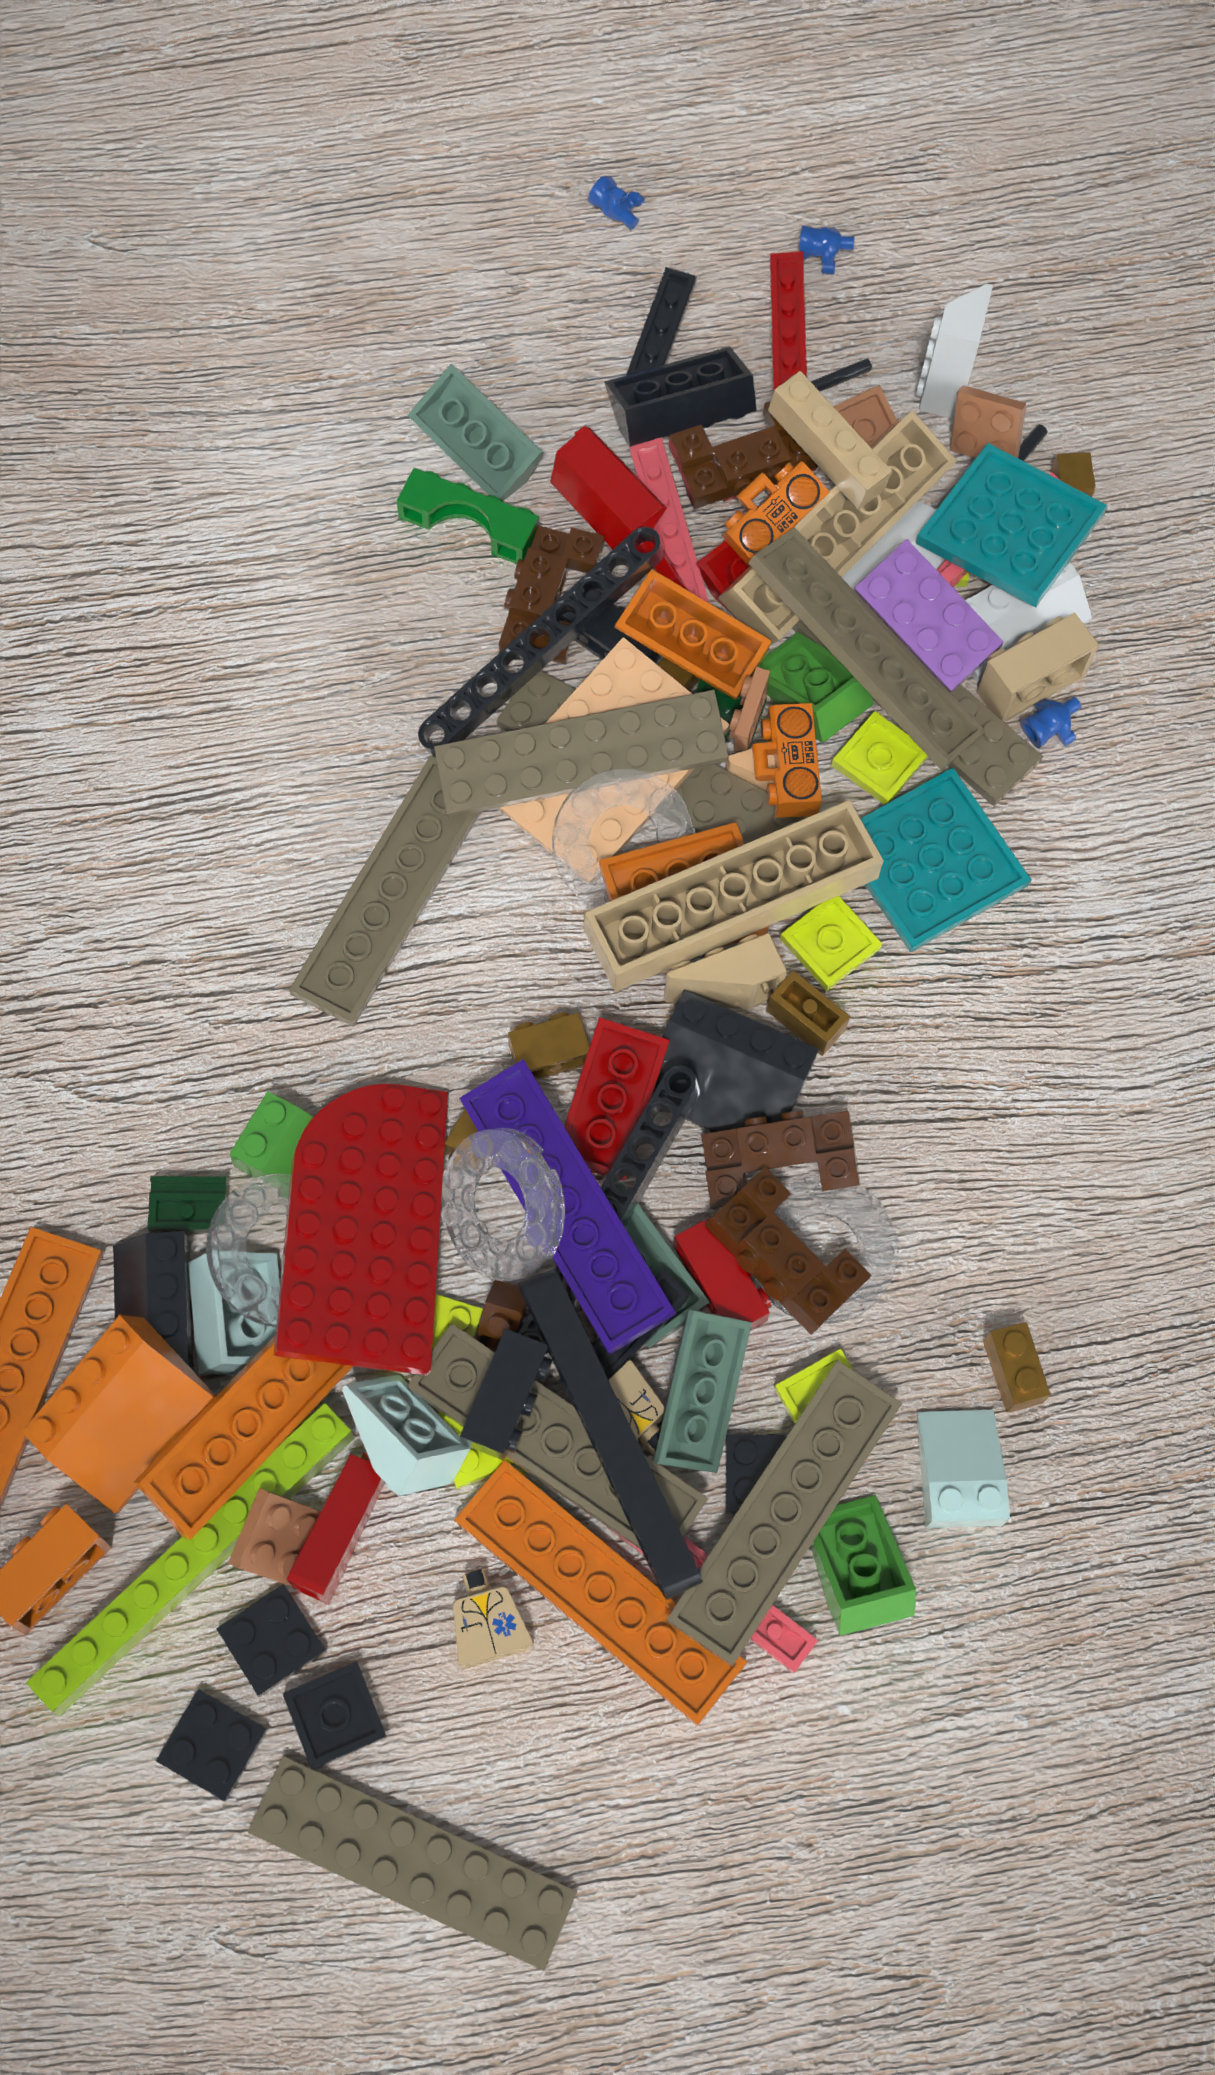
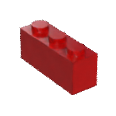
[673,1216,772,1330]

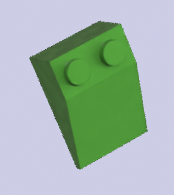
[759,632,874,743]
[229,1091,313,1196]
[810,1495,916,1636]

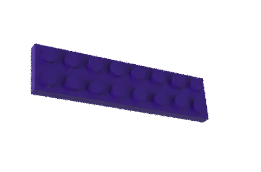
[459,1059,677,1354]

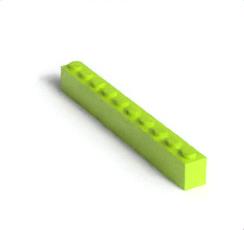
[25,1403,354,1716]

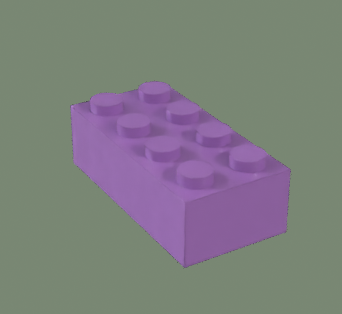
[854,539,1003,693]

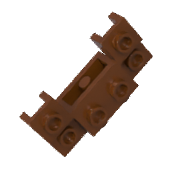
[669,401,819,509]
[499,526,604,665]
[701,1110,861,1209]
[705,1167,872,1335]

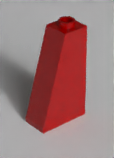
[287,1453,385,1605]

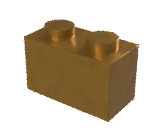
[766,971,850,1057]
[508,1012,590,1080]
[983,1322,1051,1414]

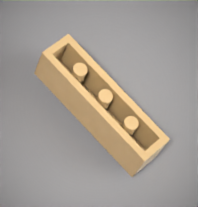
[768,371,892,510]

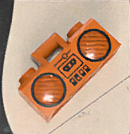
[721,461,830,566]
[752,703,822,818]

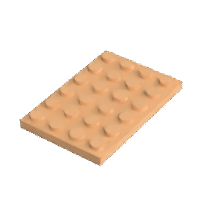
[498,637,730,886]

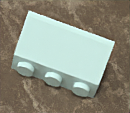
[188,1251,280,1375]

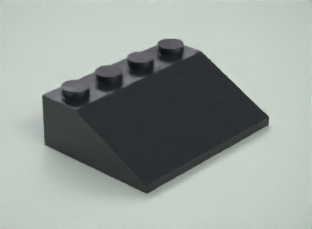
[651,989,819,1132]

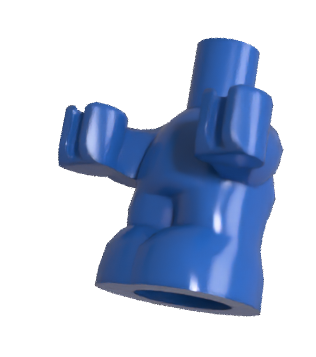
[588,175,645,230]
[800,225,855,275]
[1020,696,1081,748]

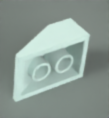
[342,1374,470,1496]
[917,1410,1010,1528]

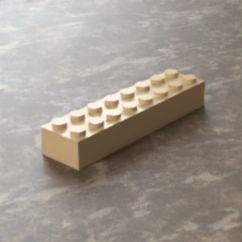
[718,410,957,645]
[584,800,883,992]

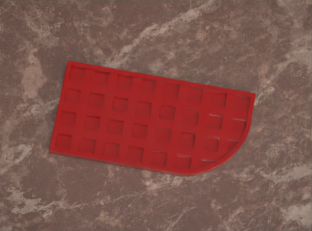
[274,1084,448,1375]

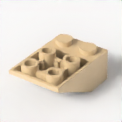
[664,933,787,1010]

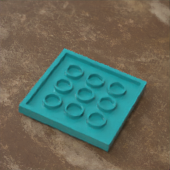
[916,443,1107,608]
[860,768,1032,953]

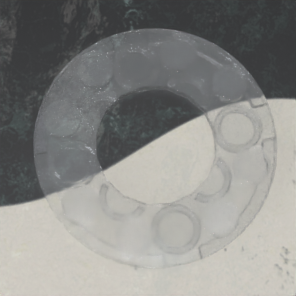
[552,769,695,907]
[441,1128,565,1281]
[206,1174,290,1327]
[753,1175,899,1324]

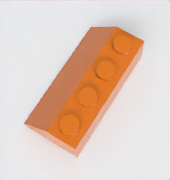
[615,569,772,700]

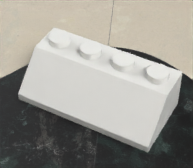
[916,283,993,418]
[965,562,1092,684]

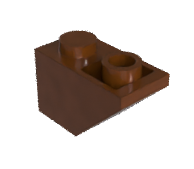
[476,1279,527,1352]

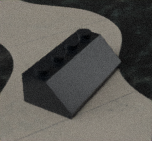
[605,346,757,447]
[113,1231,194,1372]

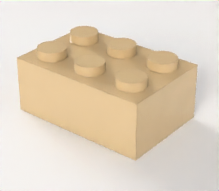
[977,613,1099,722]

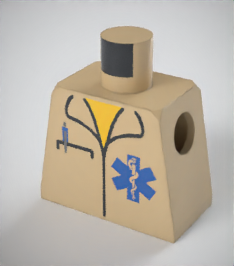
[609,1360,666,1457]
[453,1569,533,1670]

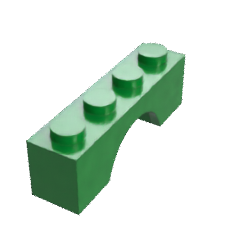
[397,468,539,565]

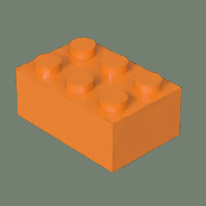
[0,1504,112,1635]

